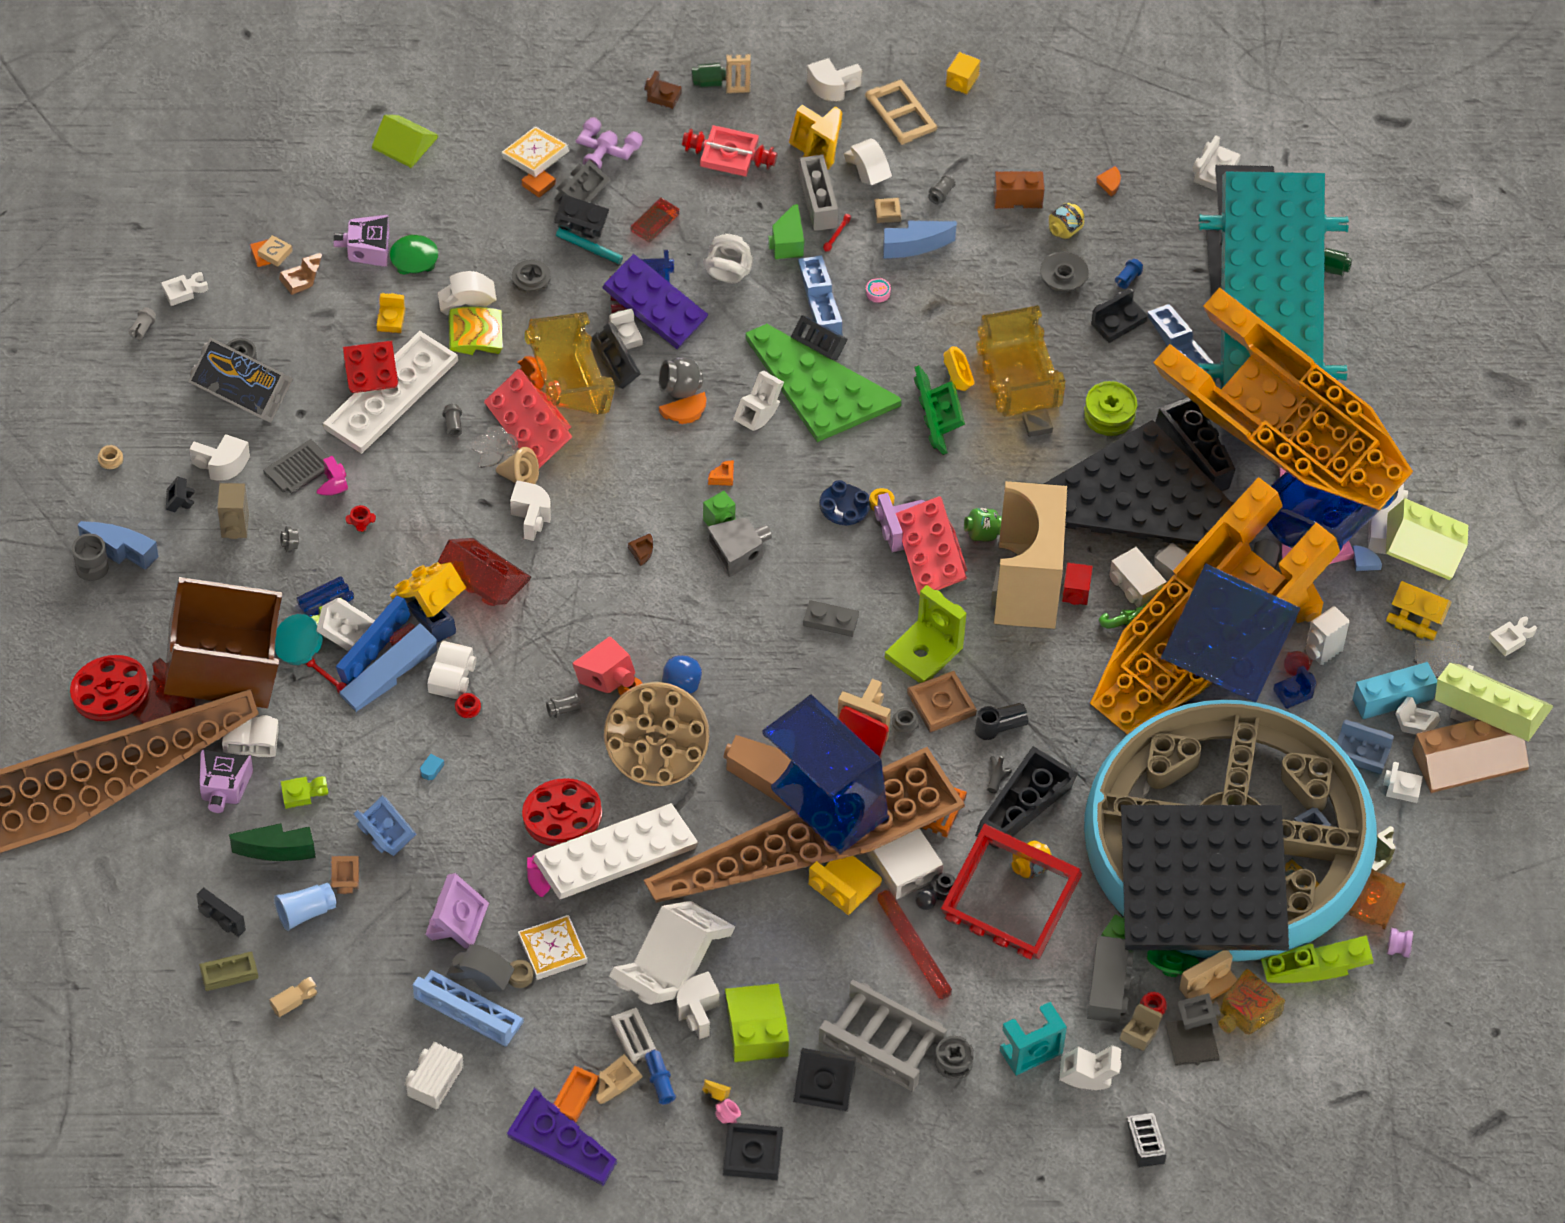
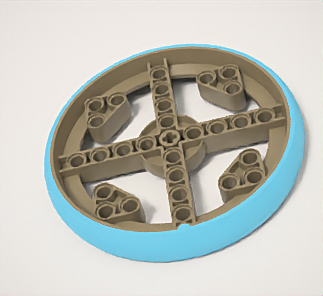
[1084,700,1377,961]

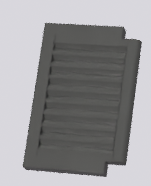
[263,439,329,494]

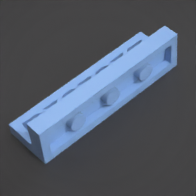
[413,970,523,1047]

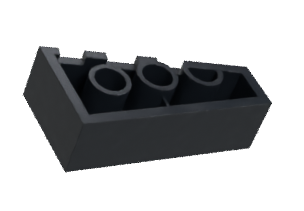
[1155,397,1236,492]
[975,746,1078,849]

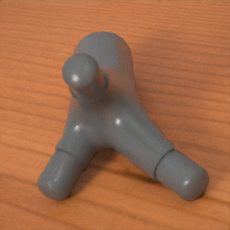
[987,756,1012,793]

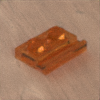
[1349,869,1406,930]

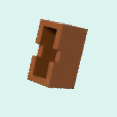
[994,171,1044,208]

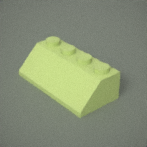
[1435,663,1553,742]

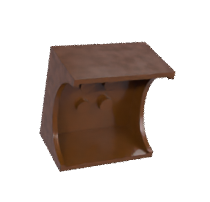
[164,577,282,709]

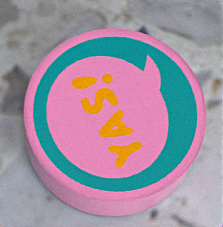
[866,278,891,303]

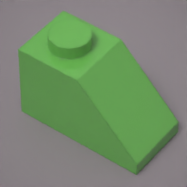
[768,204,804,259]

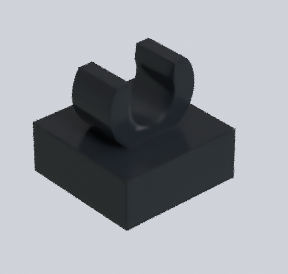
[166,476,195,513]

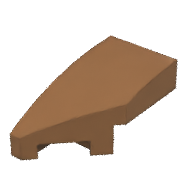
[279,253,322,295]

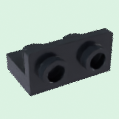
[554,194,609,239]
[1091,288,1148,343]

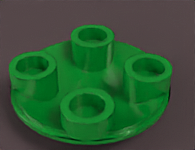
[390,235,438,275]

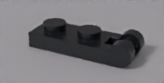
[591,322,641,389]

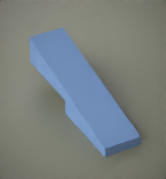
[798,255,842,340]
[1148,304,1217,382]
[340,623,437,712]

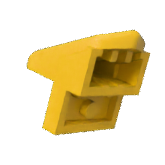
[789,105,842,170]

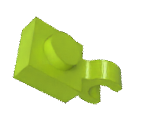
[281,776,329,809]

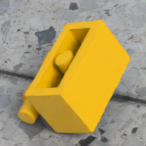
[1386,581,1451,641]

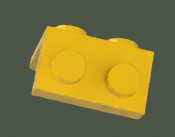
[390,562,466,617]
[809,856,882,916]

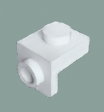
[1396,697,1441,735]

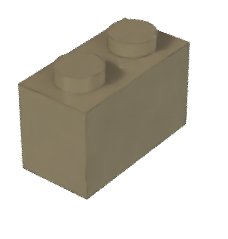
[217,483,249,539]

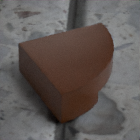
[628,533,653,566]

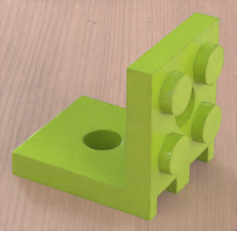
[884,585,967,683]

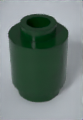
[691,62,726,88]
[1324,248,1352,276]

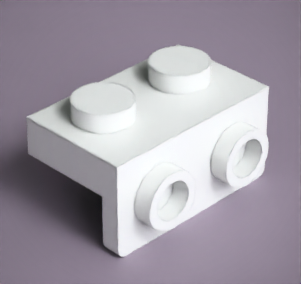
[317,598,375,651]

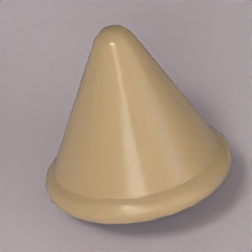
[496,447,539,484]

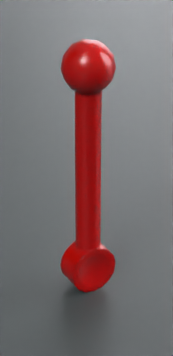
[823,214,851,252]
[305,657,346,693]

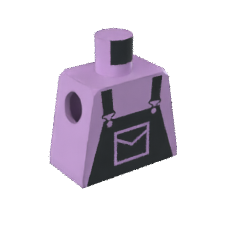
[334,215,389,266]
[200,750,253,813]

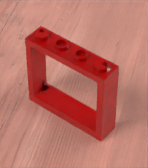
[941,824,1082,960]

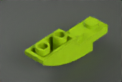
[1261,935,1374,983]

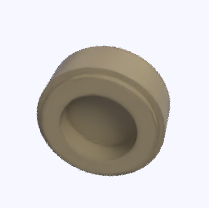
[508,960,534,988]

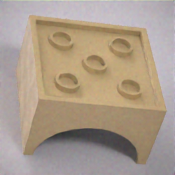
[994,481,1067,629]

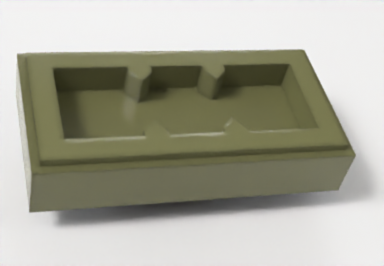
[199,951,259,991]

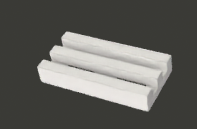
[611,1007,657,1065]

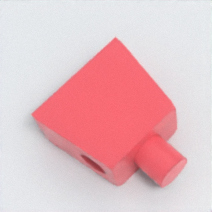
[572,636,635,693]

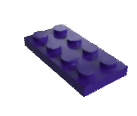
[602,253,709,350]

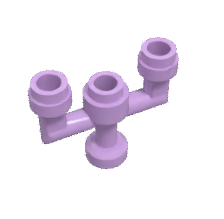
[576,117,643,169]

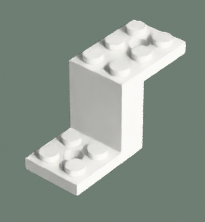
[609,901,735,1004]

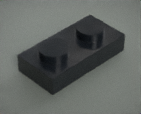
[196,887,246,937]

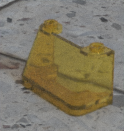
[525,312,615,415]

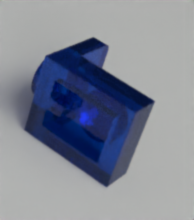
[641,250,674,283]
[1273,665,1316,709]

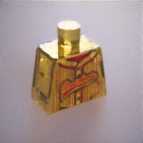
[1219,968,1285,1035]

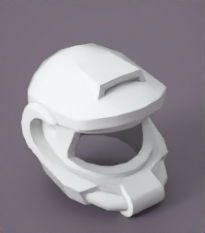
[703,234,753,283]

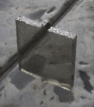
[1165,1020,1220,1066]

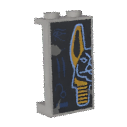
[188,338,293,423]

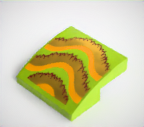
[449,307,502,355]

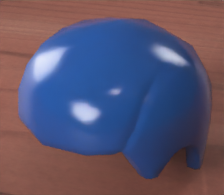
[662,655,702,694]

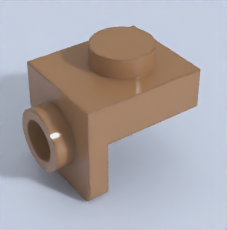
[331,856,359,894]

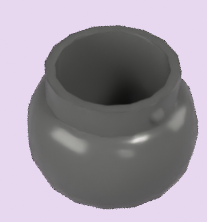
[659,357,703,399]

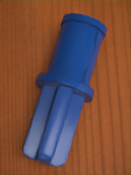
[645,1050,676,1104]

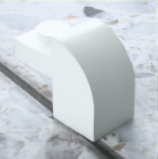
[807,58,862,101]
[843,138,892,185]
[438,271,497,315]
[733,371,784,431]
[190,434,250,481]
[510,481,551,541]
[677,971,719,1040]
[1059,1045,1121,1090]

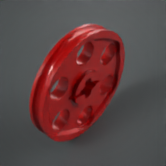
[70,655,149,721]
[522,778,602,846]

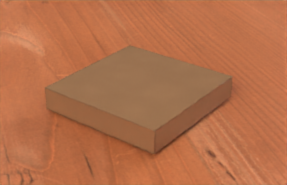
[907,671,977,732]

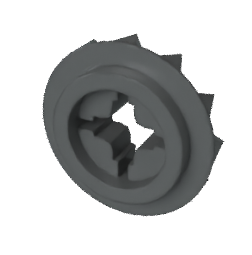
[512,260,551,293]

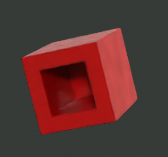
[1062,563,1093,605]

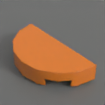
[659,392,707,424]

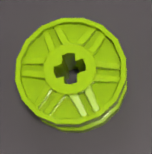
[1084,381,1137,436]

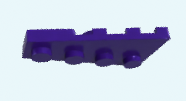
[507,1087,617,1186]

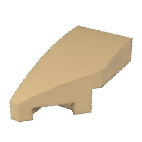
[596,1054,642,1105]

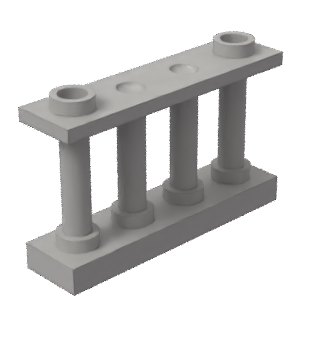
[819,980,947,1092]

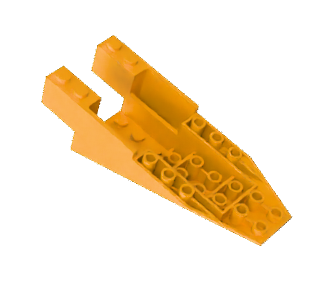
[1153,288,1413,510]
[1090,477,1340,735]

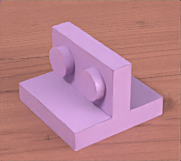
[425,873,489,949]

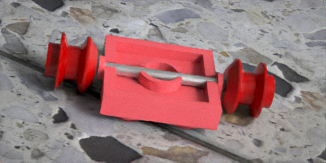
[682,125,777,176]

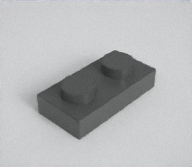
[803,600,859,637]

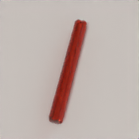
[877,889,952,1000]

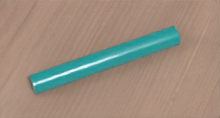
[556,228,623,265]

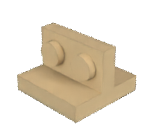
[837,679,891,744]

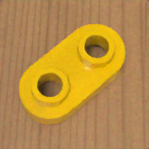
[943,346,974,391]

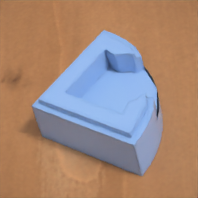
[1353,546,1382,571]

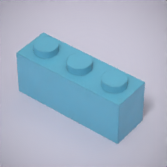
[1353,662,1437,719]

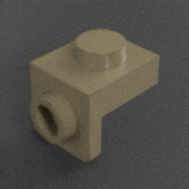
[1120,1004,1162,1051]

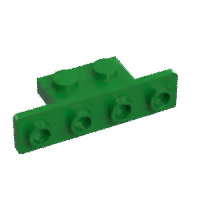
[914,365,965,455]

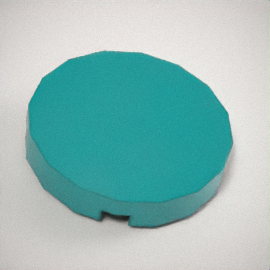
[275,614,323,665]

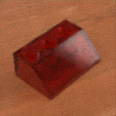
[438,538,531,606]

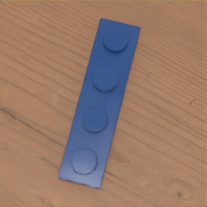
[336,596,411,685]

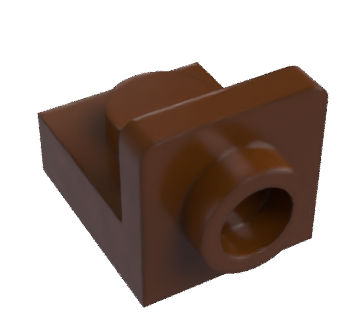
[644,70,682,109]

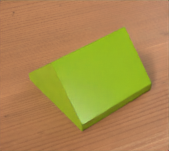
[372,115,438,168]

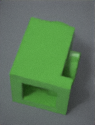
[703,491,736,526]

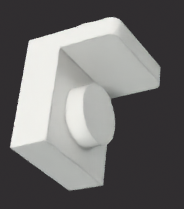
[609,309,643,350]
[1383,762,1423,803]

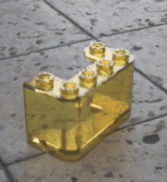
[976,305,1066,417]

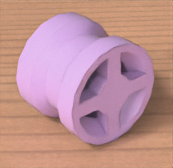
[1387,928,1413,958]

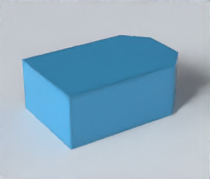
[420,753,444,781]

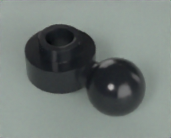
[915,873,956,910]

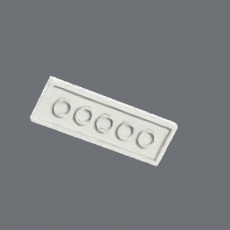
[323,331,458,454]
[533,803,698,900]

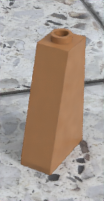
[724,735,825,810]

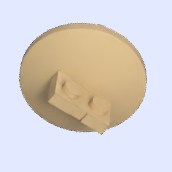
[604,682,710,786]

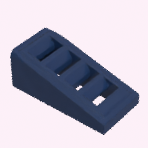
[407,599,456,642]

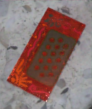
[631,197,680,243]

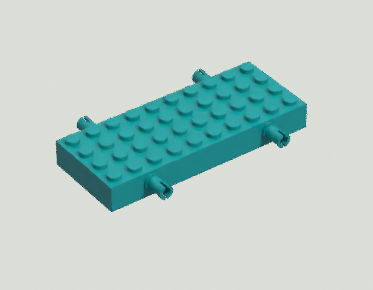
[1197,172,1349,389]

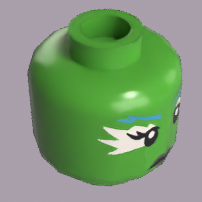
[964,508,1002,541]

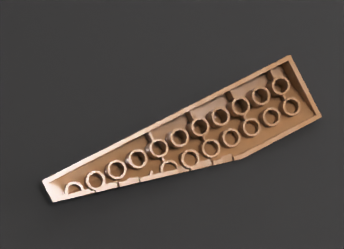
[644,747,965,903]

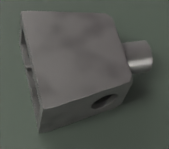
[708,518,772,577]

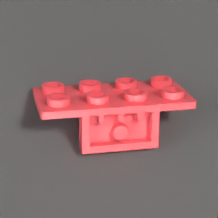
[484,369,572,468]
[896,496,968,596]

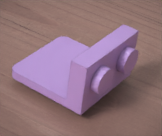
[874,493,926,552]

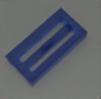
[296,576,354,617]

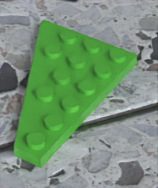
[745,324,902,442]

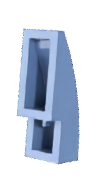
[883,221,957,258]
[78,521,159,570]

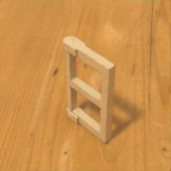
[865,79,937,144]

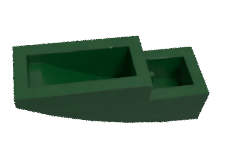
[229,823,316,861]

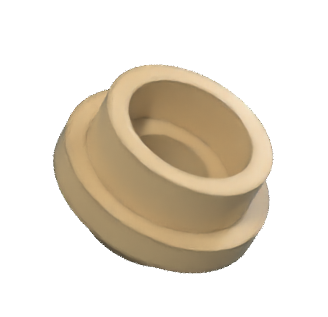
[98,445,123,469]

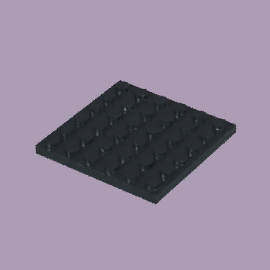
[1121,805,1289,951]

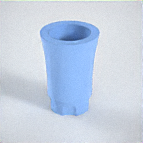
[274,883,336,931]

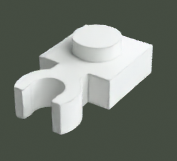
[161,272,208,306]
[1489,616,1537,656]

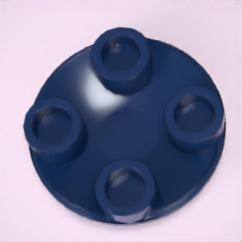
[819,480,869,525]

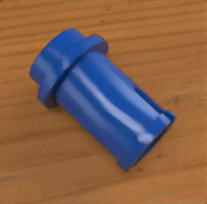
[1115,259,1143,289]

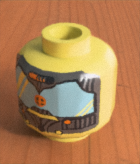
[1049,203,1084,239]

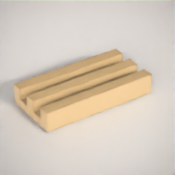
[726,54,751,93]

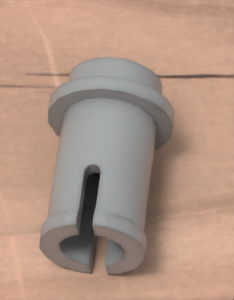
[129,307,156,340]

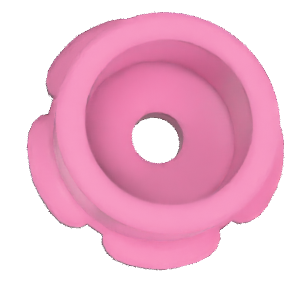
[715,1099,741,1124]

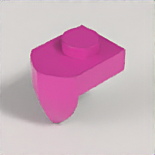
[316,455,348,496]
[527,855,551,897]

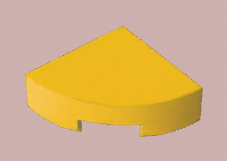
[702,1079,731,1101]

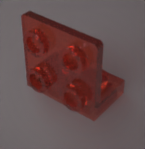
[130,658,196,724]

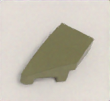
[1370,826,1395,877]

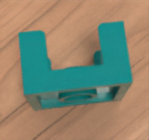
[999,1002,1067,1076]

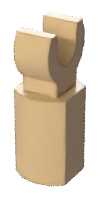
[269,977,317,1017]

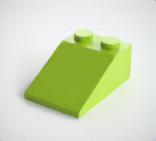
[725,983,789,1062]

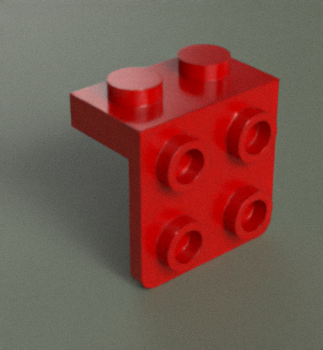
[343,341,398,393]
[819,706,889,779]

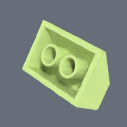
[1386,498,1468,580]

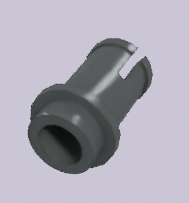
[928,175,956,204]
[442,404,462,437]
[546,694,581,718]

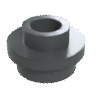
[280,526,299,552]
[892,708,918,733]

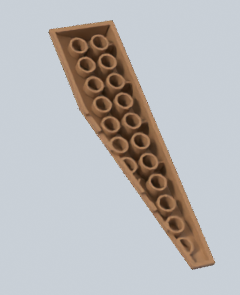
[0,689,258,853]

